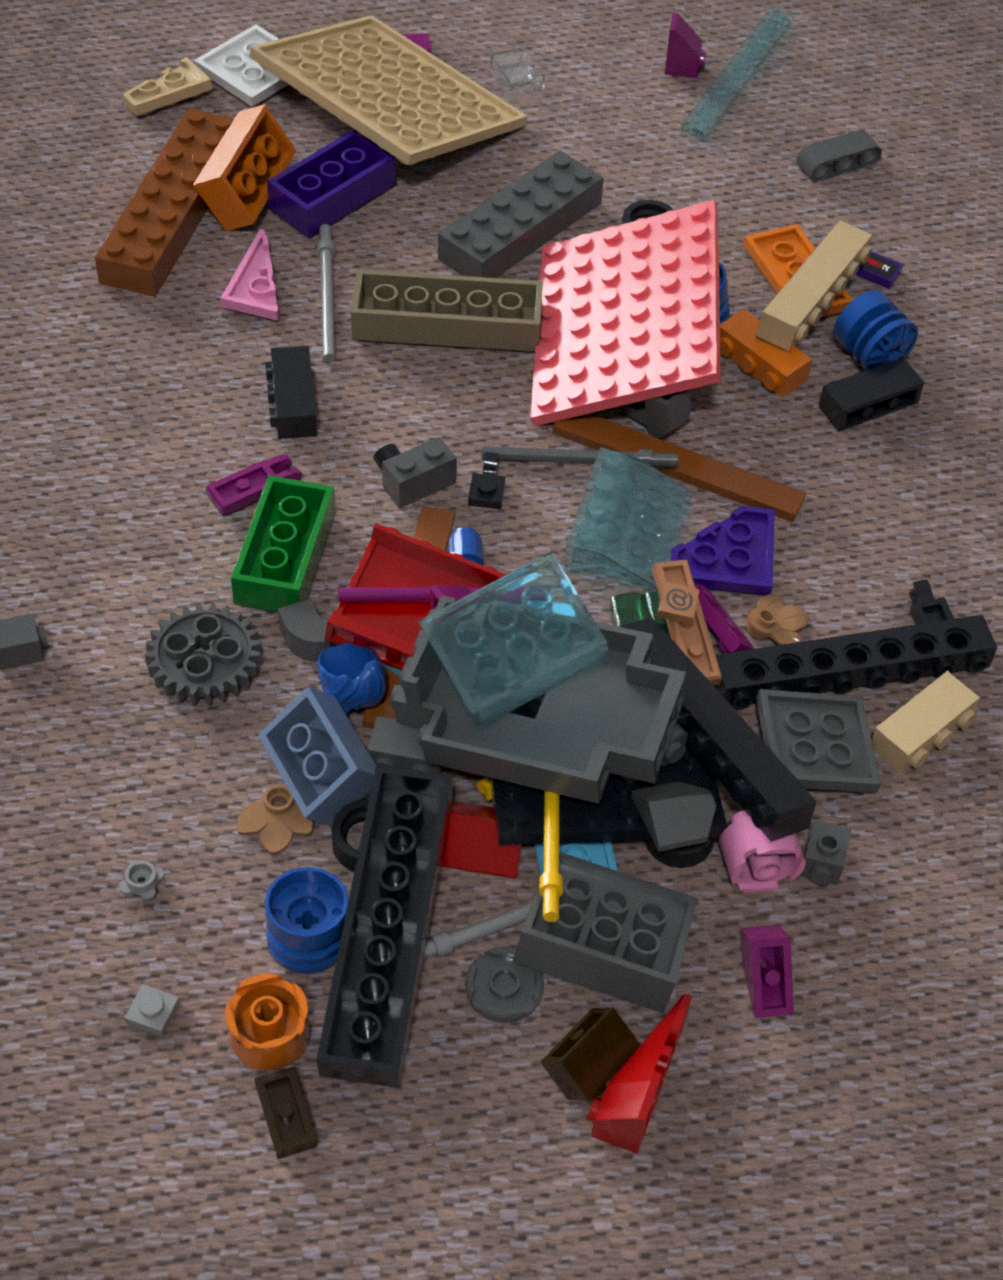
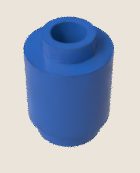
[448,527,484,565]

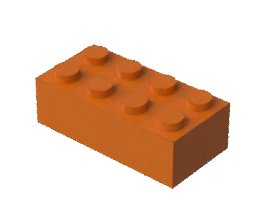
[193,104,296,231]

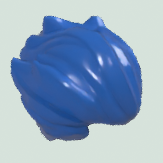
[317,642,386,714]

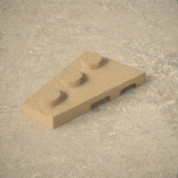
[123,57,213,116]

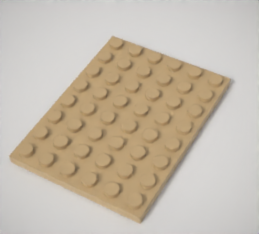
[249,15,528,165]

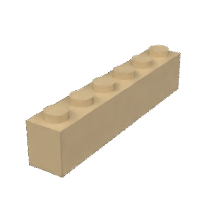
[756,220,872,352]

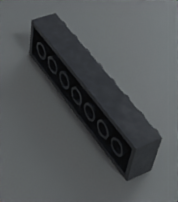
[316,765,453,1089]

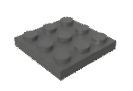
[756,689,882,793]

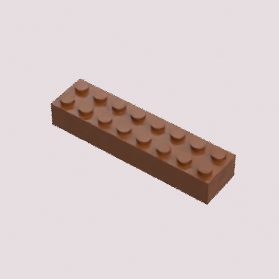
[95,108,235,297]

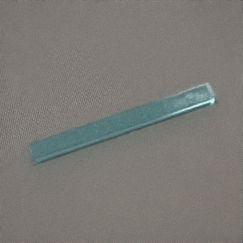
[680,7,795,141]

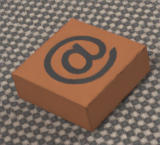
[657,582,699,625]

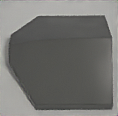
[631,781,716,852]

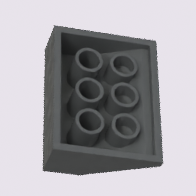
[512,852,697,1013]

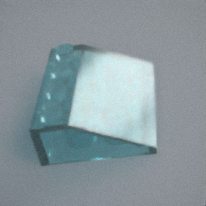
[564,447,693,592]
[419,551,609,730]

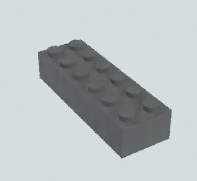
[438,150,604,278]

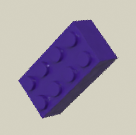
[267,129,396,238]

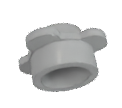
[119,860,164,900]

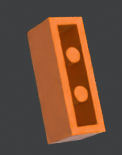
[720,309,812,398]

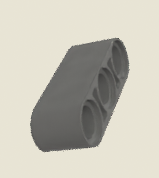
[796,130,882,183]

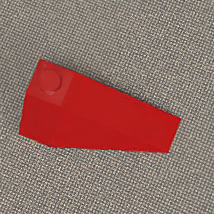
[587,994,692,1154]

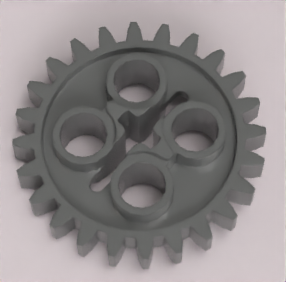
[145,603,262,705]

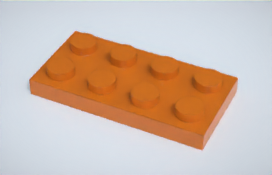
[743,224,853,318]

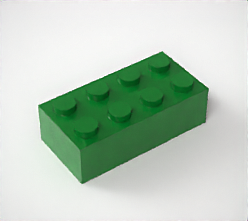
[231,475,336,612]

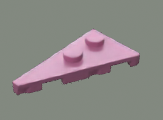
[221,229,279,321]

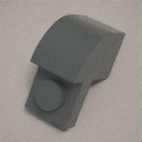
[623,390,691,438]
[278,598,338,662]

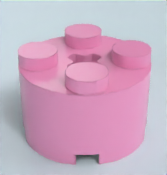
[719,811,806,893]

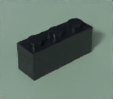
[265,346,317,439]
[818,358,924,432]

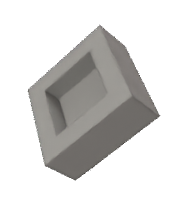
[125,984,180,1037]

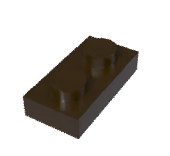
[254,1066,318,1160]

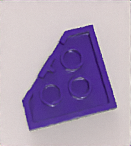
[670,506,775,595]

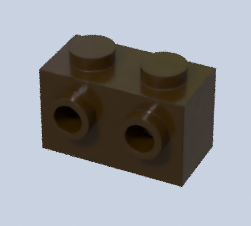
[540,1008,641,1101]

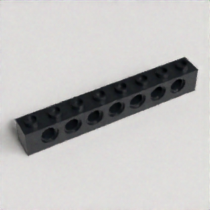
[714,615,997,709]

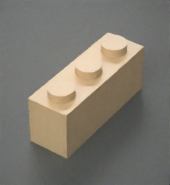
[872,671,980,775]

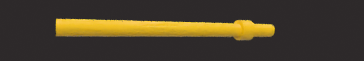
[539,791,563,922]

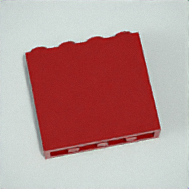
[324,523,506,671]

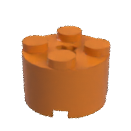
[225,974,310,1070]

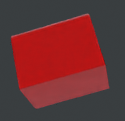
[442,801,523,879]

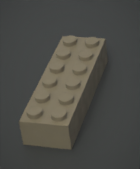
[351,269,543,352]

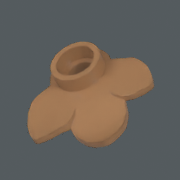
[746,594,810,645]
[237,784,313,854]

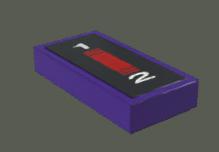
[856,252,903,289]

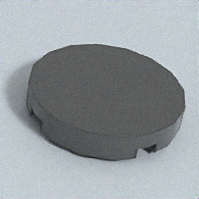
[465,947,544,1023]

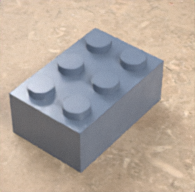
[258,686,376,826]

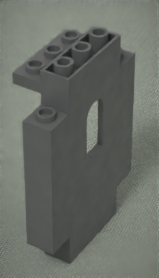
[390,596,687,804]

